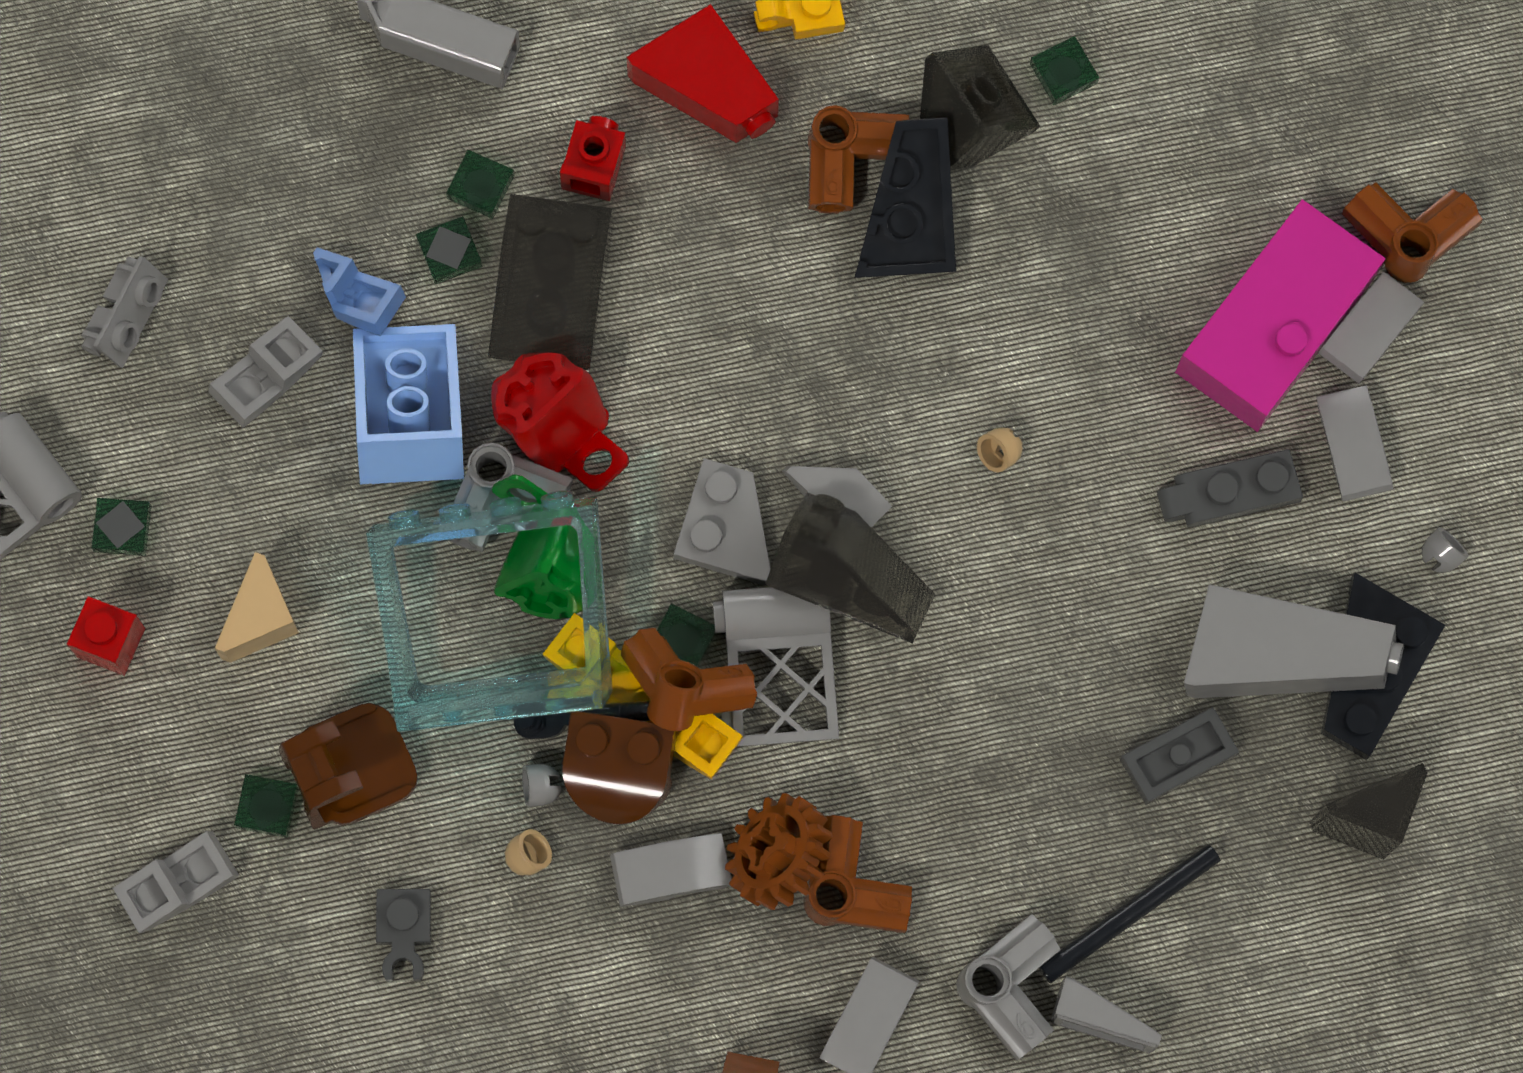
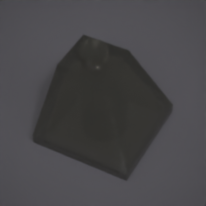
[920,45,1041,171]

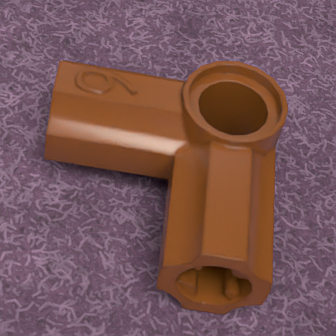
[807,105,910,214]
[1342,182,1483,283]
[621,628,757,731]
[803,815,912,934]

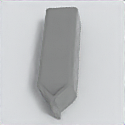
[357,0,520,89]

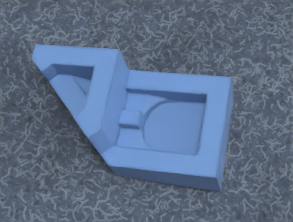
[313,247,406,336]

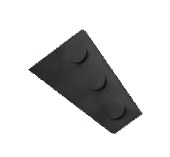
[854,117,956,278]
[1321,572,1446,760]

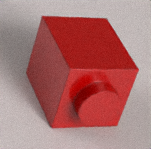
[67,596,145,676]

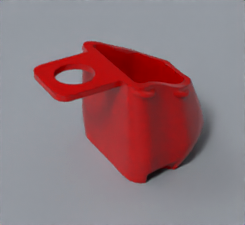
[491,352,629,492]

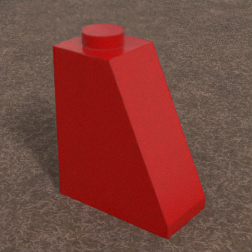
[626,4,779,143]

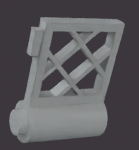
[0,412,82,560]
[713,583,839,747]

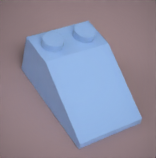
[353,324,464,485]

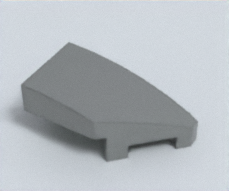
[782,466,892,542]

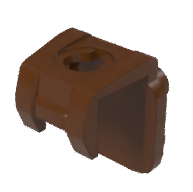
[278,703,418,830]

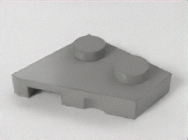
[674,458,772,587]

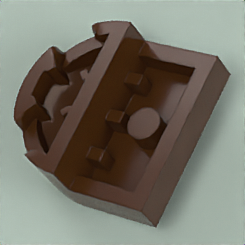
[562,710,677,824]

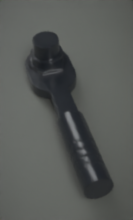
[514,700,651,740]

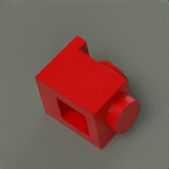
[560,116,626,202]

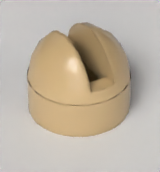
[977,428,1022,473]
[505,829,552,876]

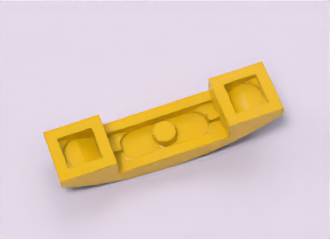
[543,613,743,780]

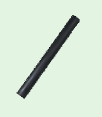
[1039,844,1221,984]

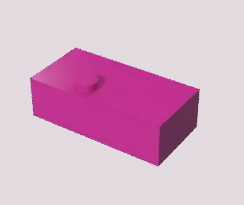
[1175,199,1386,432]

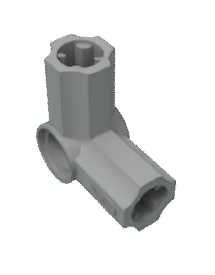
[441,443,573,552]
[956,914,1061,1061]

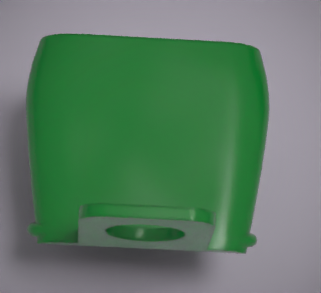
[492,475,601,619]

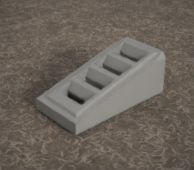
[1050,976,1162,1054]

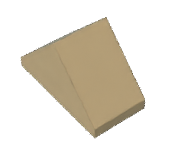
[215,552,299,663]

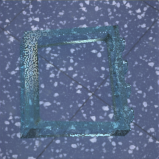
[366,491,613,732]

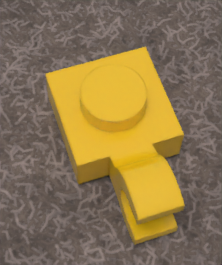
[753,0,845,40]

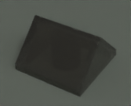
[1309,763,1428,860]

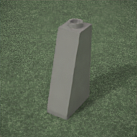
[1184,584,1404,698]

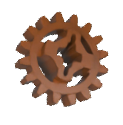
[725,793,833,910]

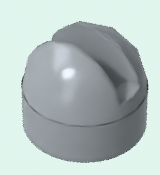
[1421,527,1468,573]
[522,764,562,807]

